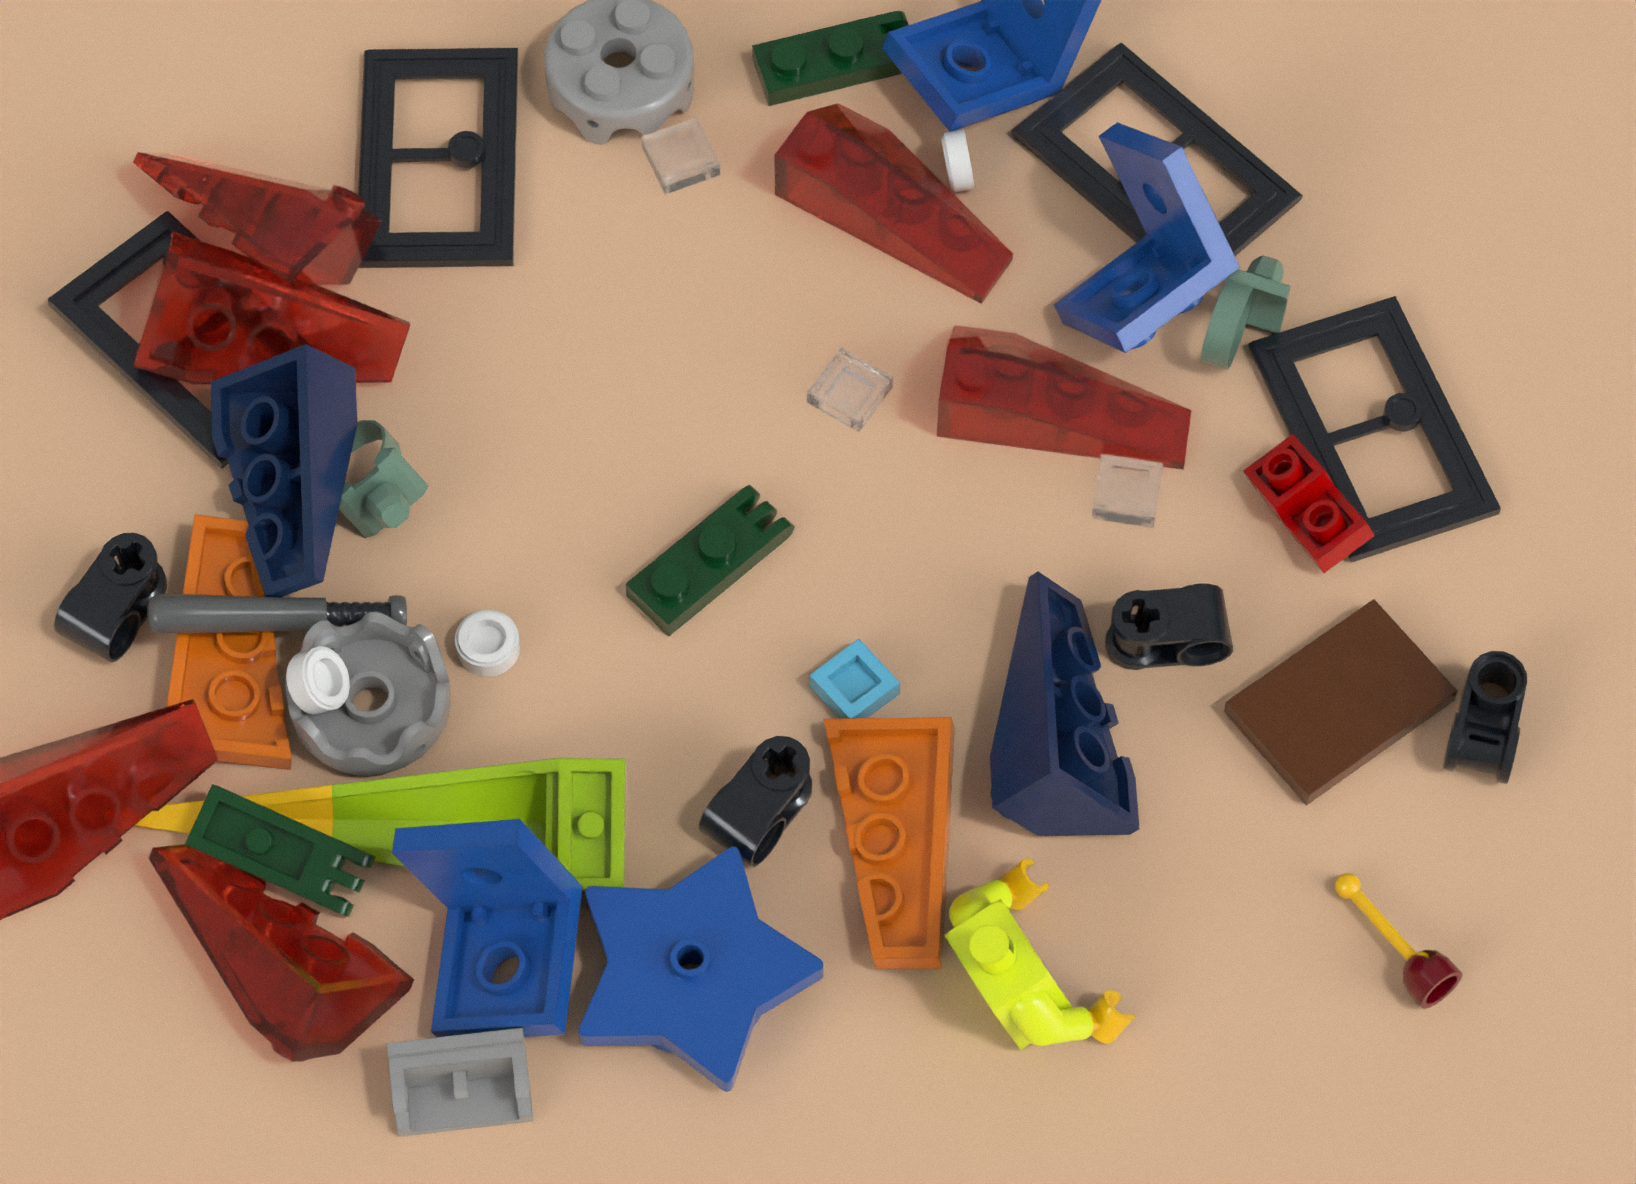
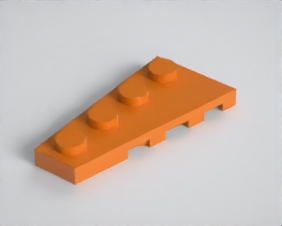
[161,514,292,770]
[823,717,955,969]

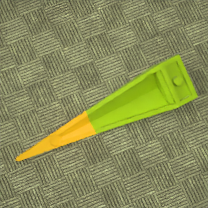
[104,757,626,891]

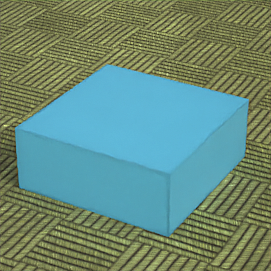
[809,639,900,719]

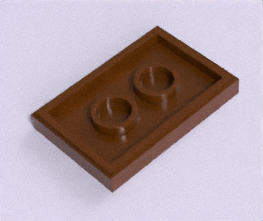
[1224,599,1458,806]

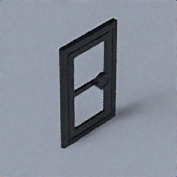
[1013,42,1303,256]
[355,48,518,268]
[48,211,318,469]
[1248,296,1501,562]

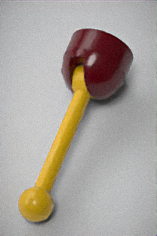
[1334,873,1462,1009]

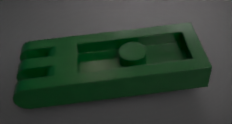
[752,11,909,106]
[625,485,795,636]
[185,784,376,917]

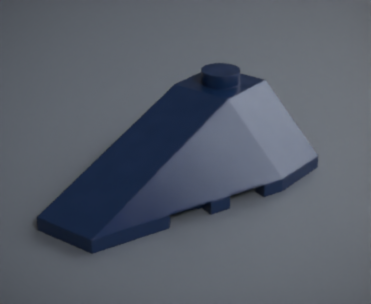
[211,344,358,597]
[990,571,1140,836]

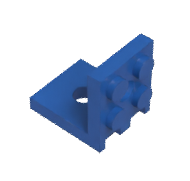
[882,0,1101,132]
[1054,122,1240,353]
[392,819,583,1037]

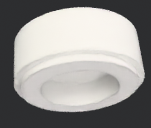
[941,129,975,192]
[455,610,520,677]
[286,646,350,715]

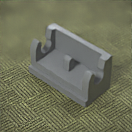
[387,1028,533,1137]

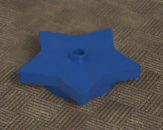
[578,847,823,1092]

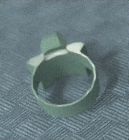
[1200,255,1291,370]
[339,420,429,538]

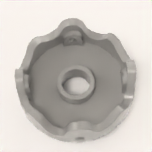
[544,0,694,145]
[286,612,451,776]

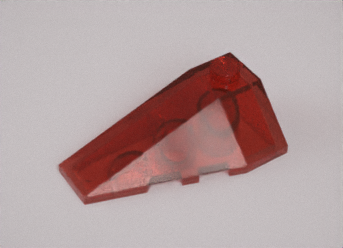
[774,103,1013,304]
[133,152,382,285]
[133,232,410,385]
[937,325,1191,470]
[0,699,218,920]
[148,844,414,1062]

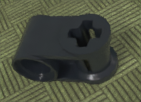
[54,532,167,662]
[1105,583,1233,670]
[1443,651,1527,784]
[699,736,812,867]

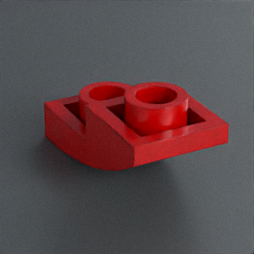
[1243,434,1375,573]

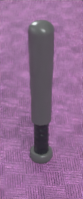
[147,594,407,633]

